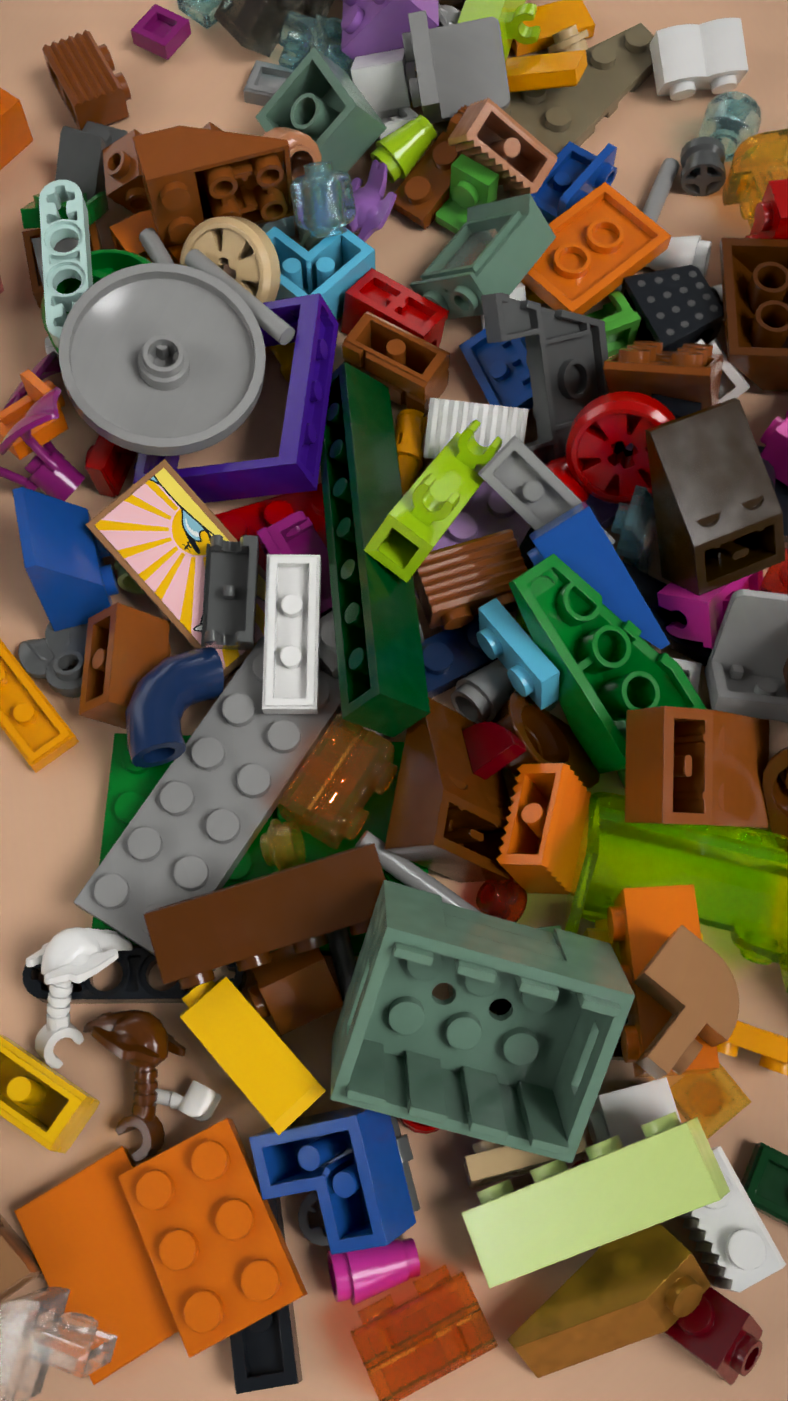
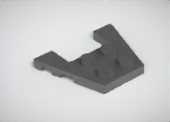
[481,293,609,464]

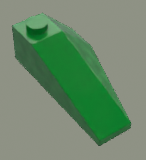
[508,554,707,774]

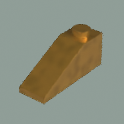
[507,1223,711,1378]

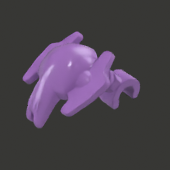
[293,159,397,242]

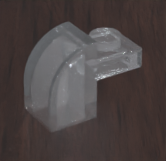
[0,1287,118,1401]

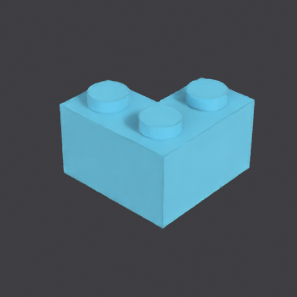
[266,224,375,320]

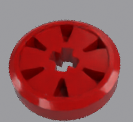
[566,391,676,504]

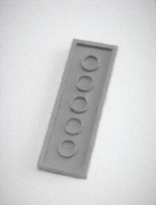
[74,637,341,956]

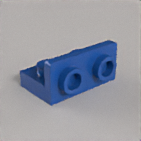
[459,329,533,410]

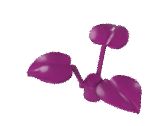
[0,351,85,501]

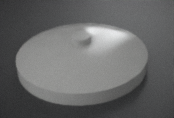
[59,263,266,456]

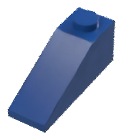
[527,502,670,649]

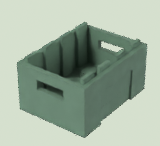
[330,880,635,1163]

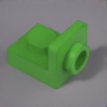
[435,154,499,234]

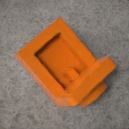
[0,369,69,460]

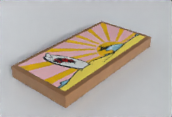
[85,459,266,681]

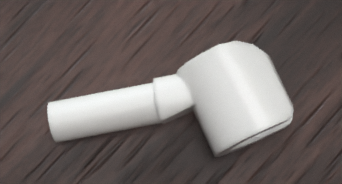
[155,1080,221,1122]

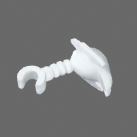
[26,927,133,1069]

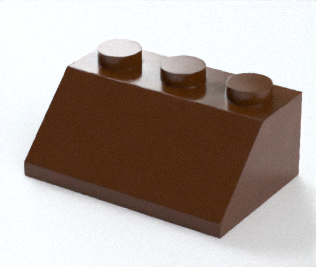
[719,238,788,391]

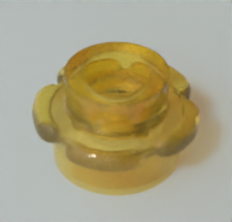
[260,819,306,871]

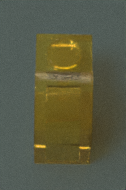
[722,129,788,229]

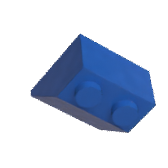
[12,487,119,632]

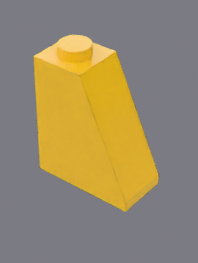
[180,976,326,1135]

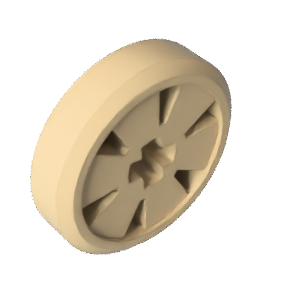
[180,216,280,303]

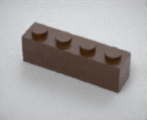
[143,843,385,990]

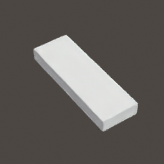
[262,554,321,714]

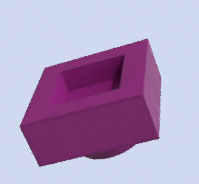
[131,4,191,60]

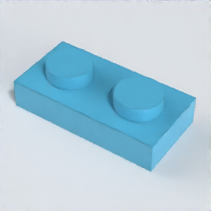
[476,598,560,710]

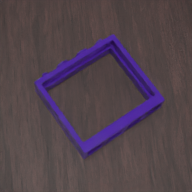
[133,293,339,503]

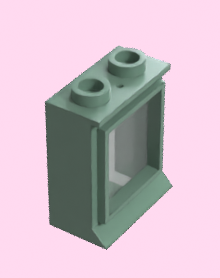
[410,193,556,320]

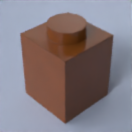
[247,944,343,1036]

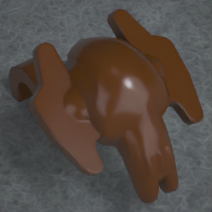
[83,1010,186,1162]

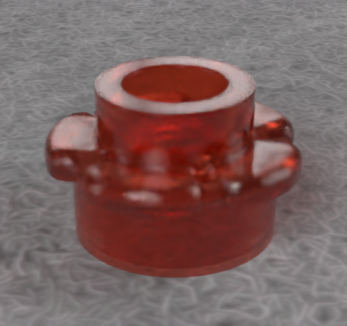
[476,875,527,922]

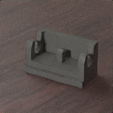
[201,535,259,651]

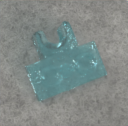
[278,11,353,81]

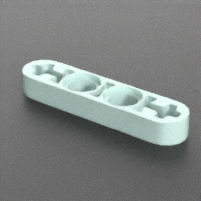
[39,179,93,349]

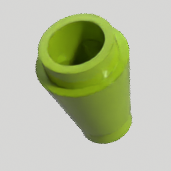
[370,114,437,183]

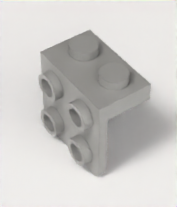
[402,10,510,124]
[704,589,788,723]

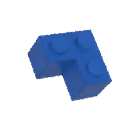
[249,1106,416,1255]

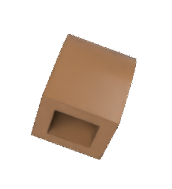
[633,925,739,1079]

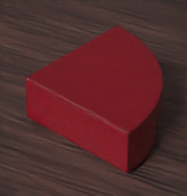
[462,722,527,780]

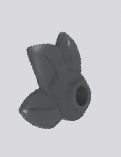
[18,622,88,698]

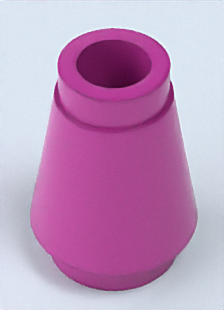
[327,1238,420,1306]

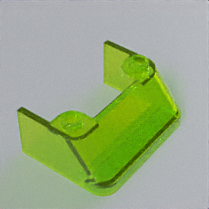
[564,792,788,993]

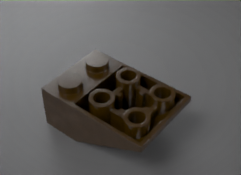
[645,398,785,596]

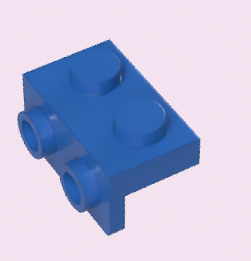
[531,141,617,224]

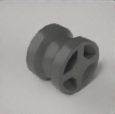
[680,136,726,196]

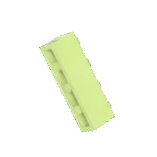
[461,1112,730,1288]

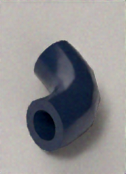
[126,647,224,768]

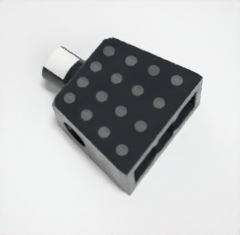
[621,265,724,352]

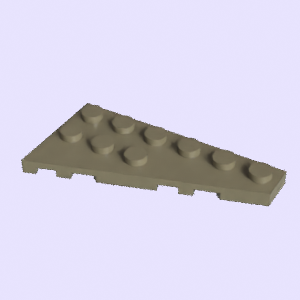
[433,23,654,201]

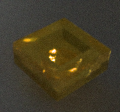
[670,1063,751,1139]

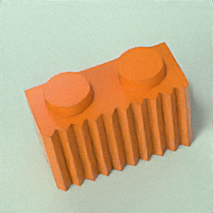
[496,763,591,895]

